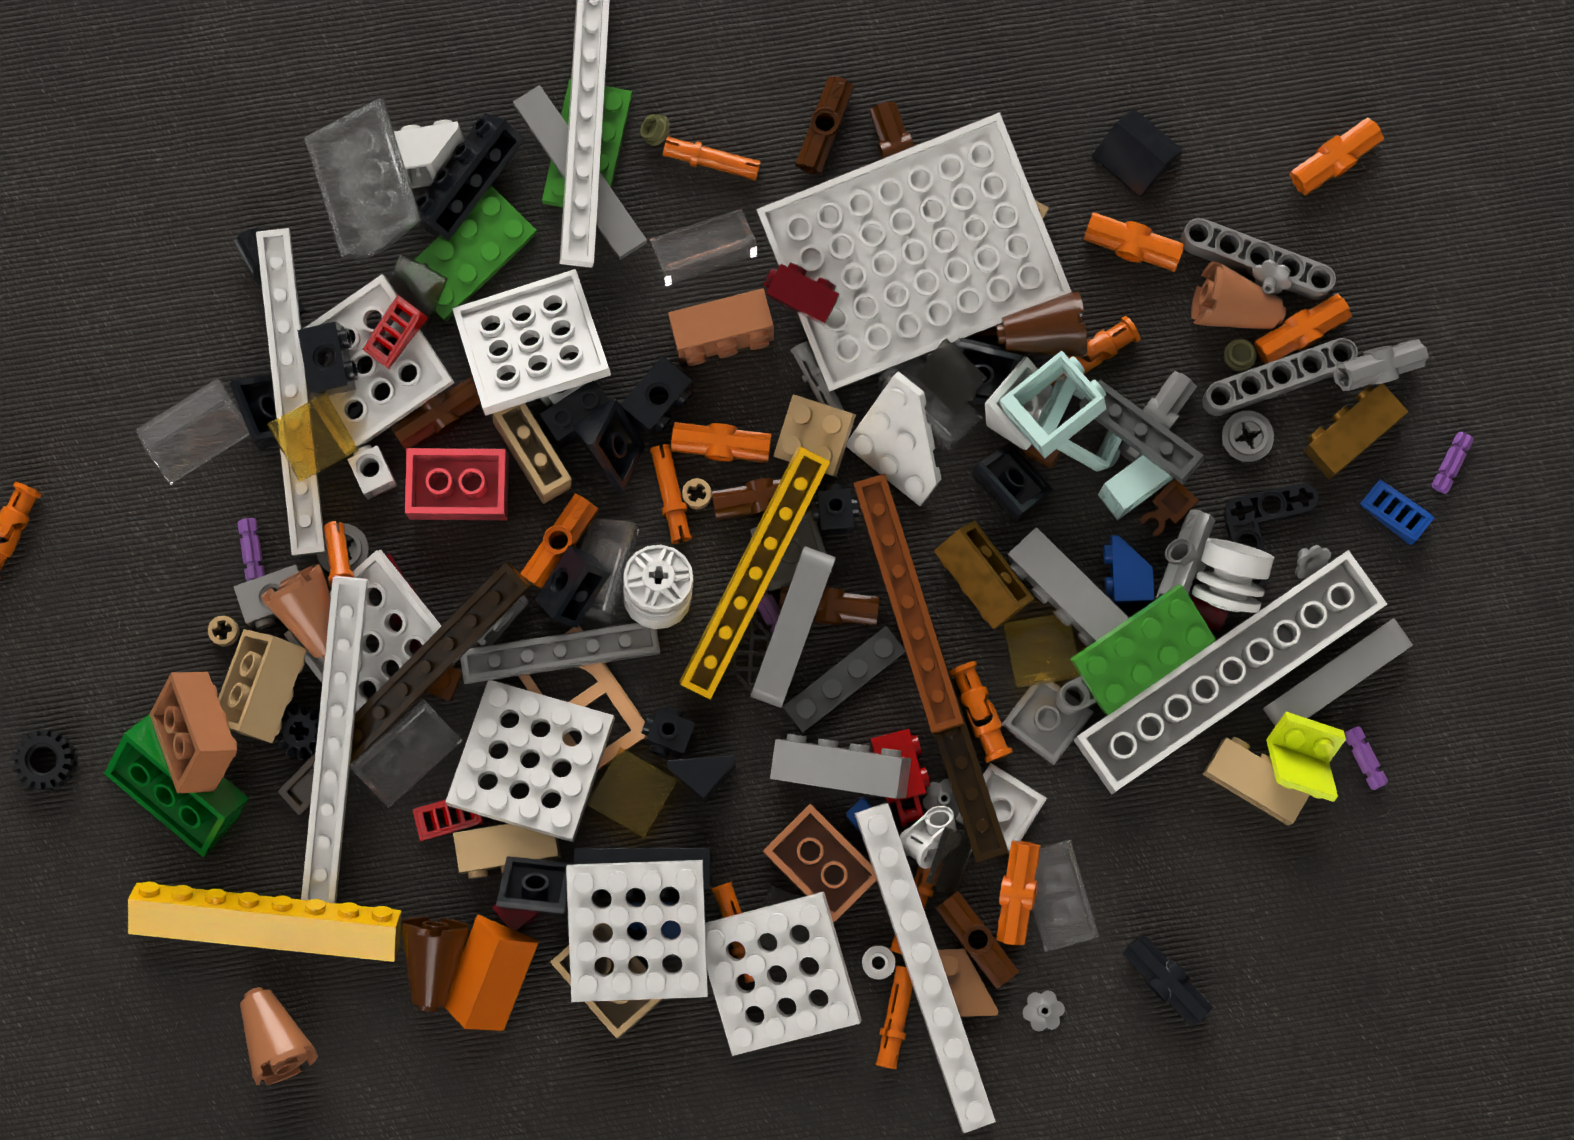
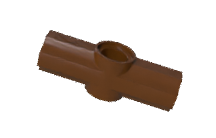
[795,76,854,175]
[869,101,914,159]
[391,375,481,450]
[711,478,813,521]
[778,586,879,626]
[935,891,1019,989]

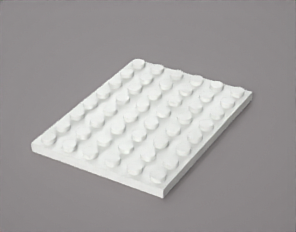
[757,112,1071,392]

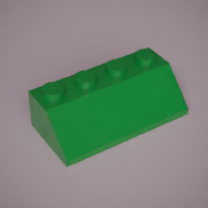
[104,715,249,858]

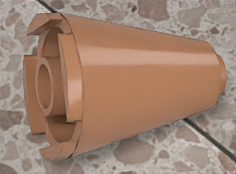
[1191,261,1286,330]
[261,564,331,660]
[240,987,318,1085]

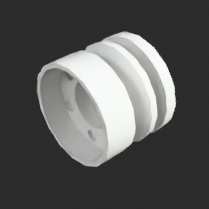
[1192,538,1274,613]
[623,545,693,629]

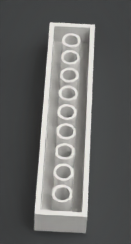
[1074,550,1387,795]

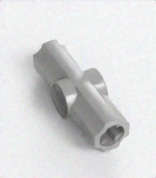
[1333,339,1429,391]
[1119,370,1197,463]
[1156,509,1215,599]

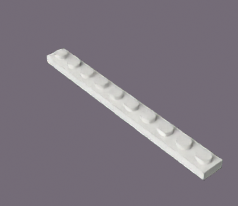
[560,0,610,268]
[256,228,326,556]
[301,575,369,903]
[854,803,996,1133]

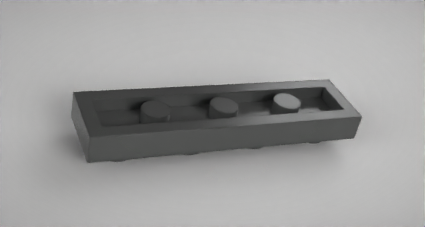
[1079,380,1204,485]
[783,626,906,733]

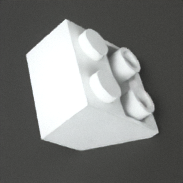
[393,120,464,189]

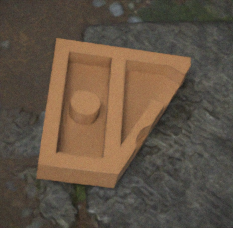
[938,949,998,1017]

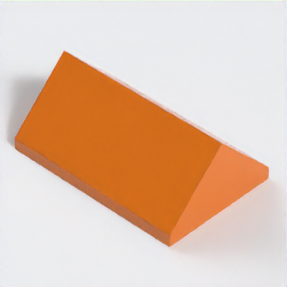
[444,915,539,1031]

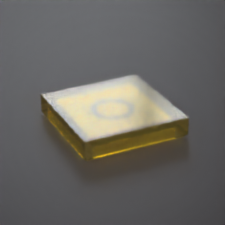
[267,393,358,482]
[1004,615,1080,688]
[587,747,678,837]

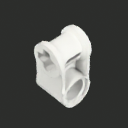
[900,806,958,869]

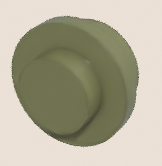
[640,114,670,146]
[1224,339,1257,372]

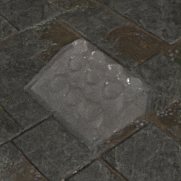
[304,98,421,260]

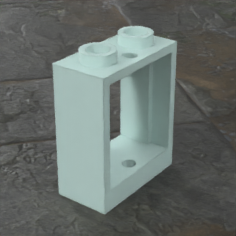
[1000,350,1107,458]
[1037,375,1122,472]
[1098,455,1174,521]

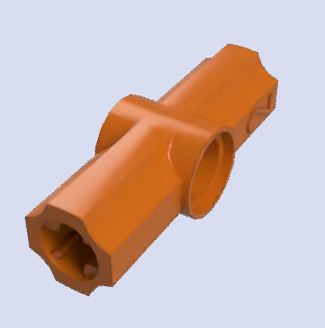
[1289,117,1384,196]
[1083,212,1185,272]
[1253,294,1352,364]
[671,422,771,463]
[520,493,599,589]
[996,840,1041,945]

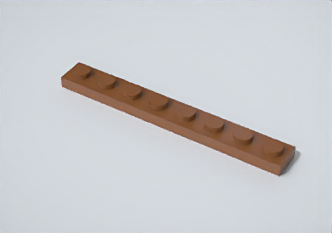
[853,473,964,734]

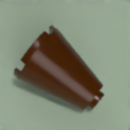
[996,292,1088,357]
[401,917,469,1012]

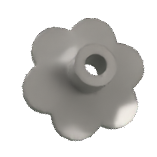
[1252,260,1292,294]
[1295,545,1331,579]
[923,779,960,817]
[1022,990,1065,1032]

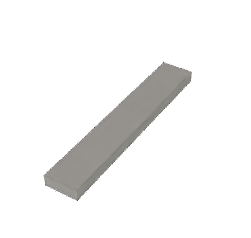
[513,85,647,260]
[460,623,660,684]

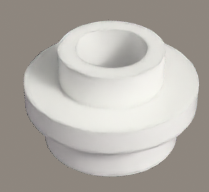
[862,946,895,979]

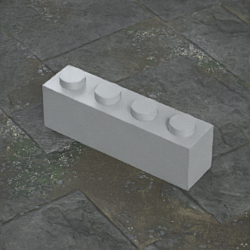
[1008,527,1129,647]
[770,734,911,799]

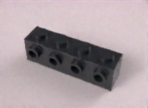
[409,113,525,241]

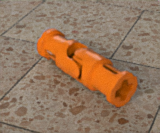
[1051,315,1141,387]
[0,481,42,579]
[949,661,1013,763]

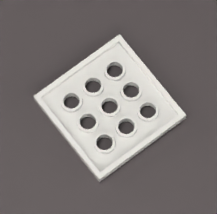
[452,269,611,416]
[303,274,455,456]
[284,550,441,713]
[446,680,615,843]
[566,860,708,1002]
[705,892,862,1056]

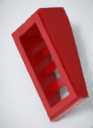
[362,295,428,369]
[412,800,485,842]

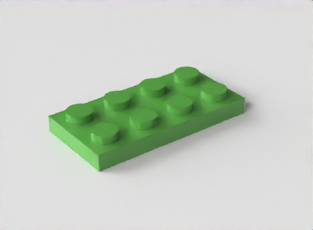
[542,79,633,208]
[399,186,537,322]
[1070,584,1216,715]

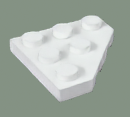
[846,371,941,506]

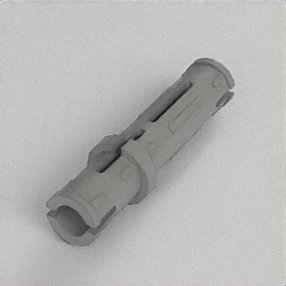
[791,341,854,428]

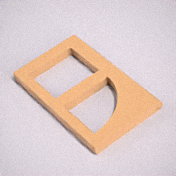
[518,626,646,770]

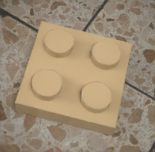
[773,394,856,477]

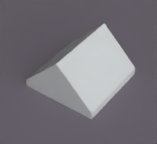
[985,357,1053,450]

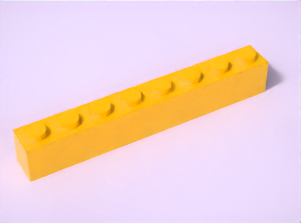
[679,446,831,700]
[128,882,402,962]

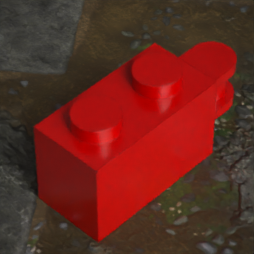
[870,729,930,828]

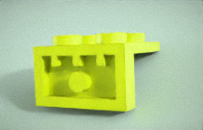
[1266,711,1346,802]

